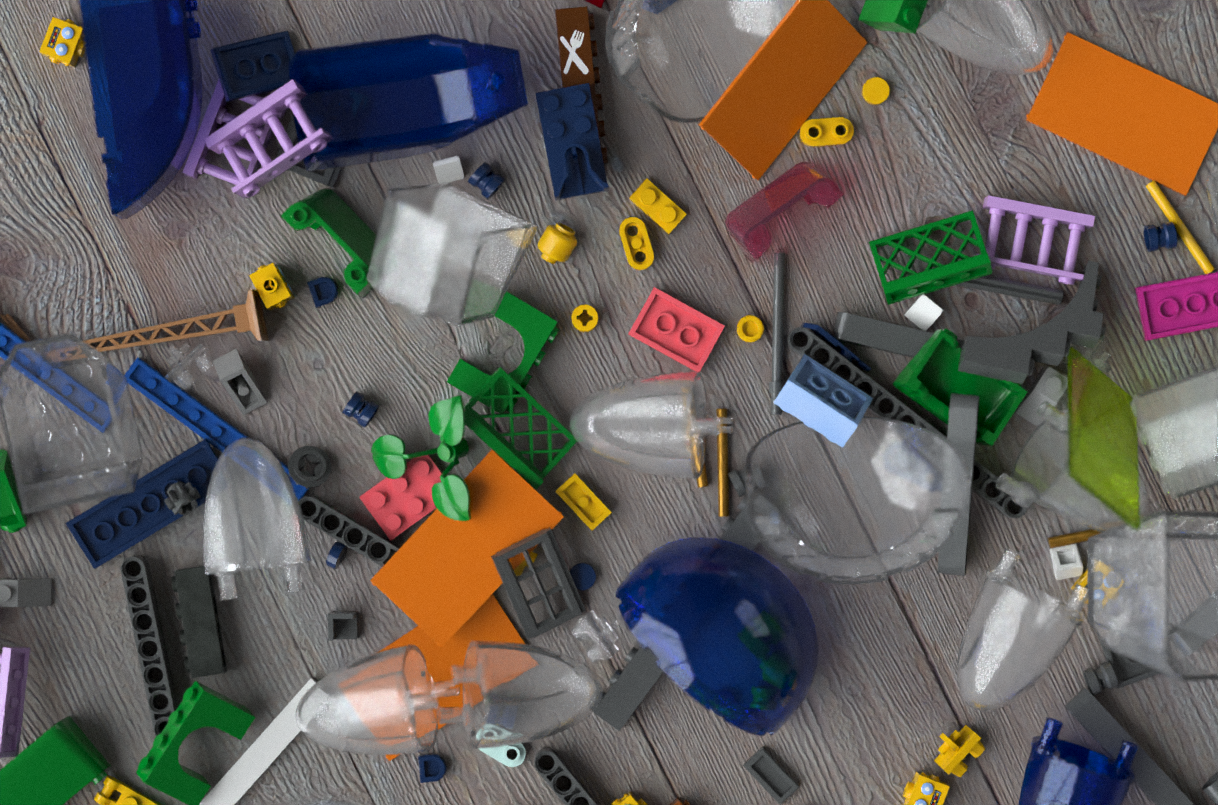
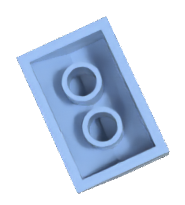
[773,354,873,448]

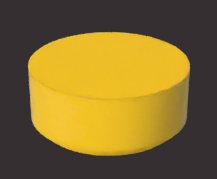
[862,77,890,105]
[736,315,764,342]

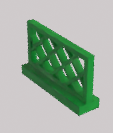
[869,210,992,305]
[464,367,578,490]

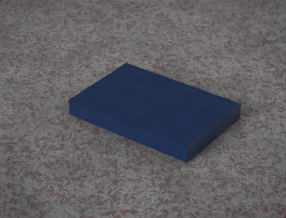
[210,31,304,102]

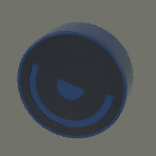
[326,541,347,569]

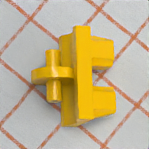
[934,725,985,777]

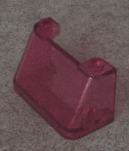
[725,162,844,264]

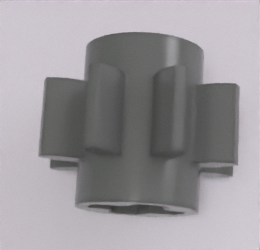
[164,482,201,515]

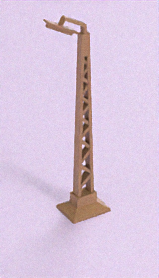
[0,289,269,360]

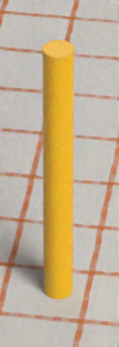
[1146,180,1215,274]

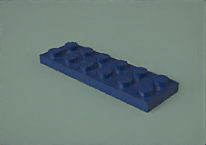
[65,439,234,569]

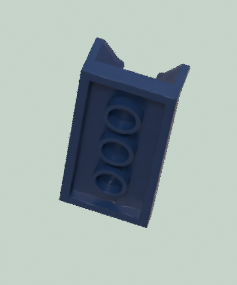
[535,83,609,201]

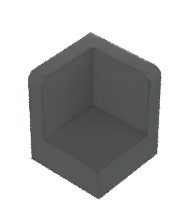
[328,611,358,641]

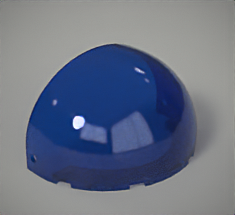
[616,538,819,736]

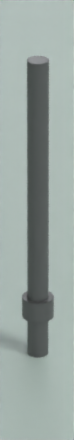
[769,253,785,415]

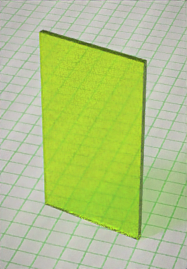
[1067,346,1140,531]

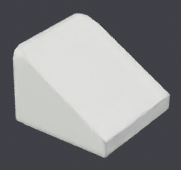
[433,156,464,184]
[904,294,944,331]
[1050,543,1083,580]

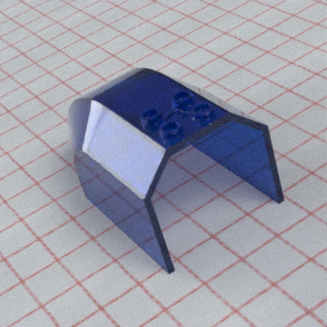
[79,0,203,219]
[289,33,528,172]

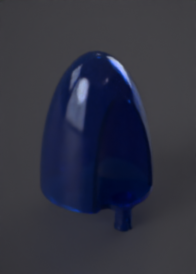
[1019,717,1139,805]

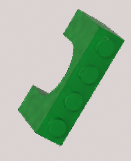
[858,0,928,34]
[446,289,560,413]
[136,681,256,805]

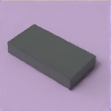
[743,747,800,805]

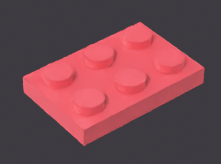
[628,287,725,373]
[359,455,442,541]

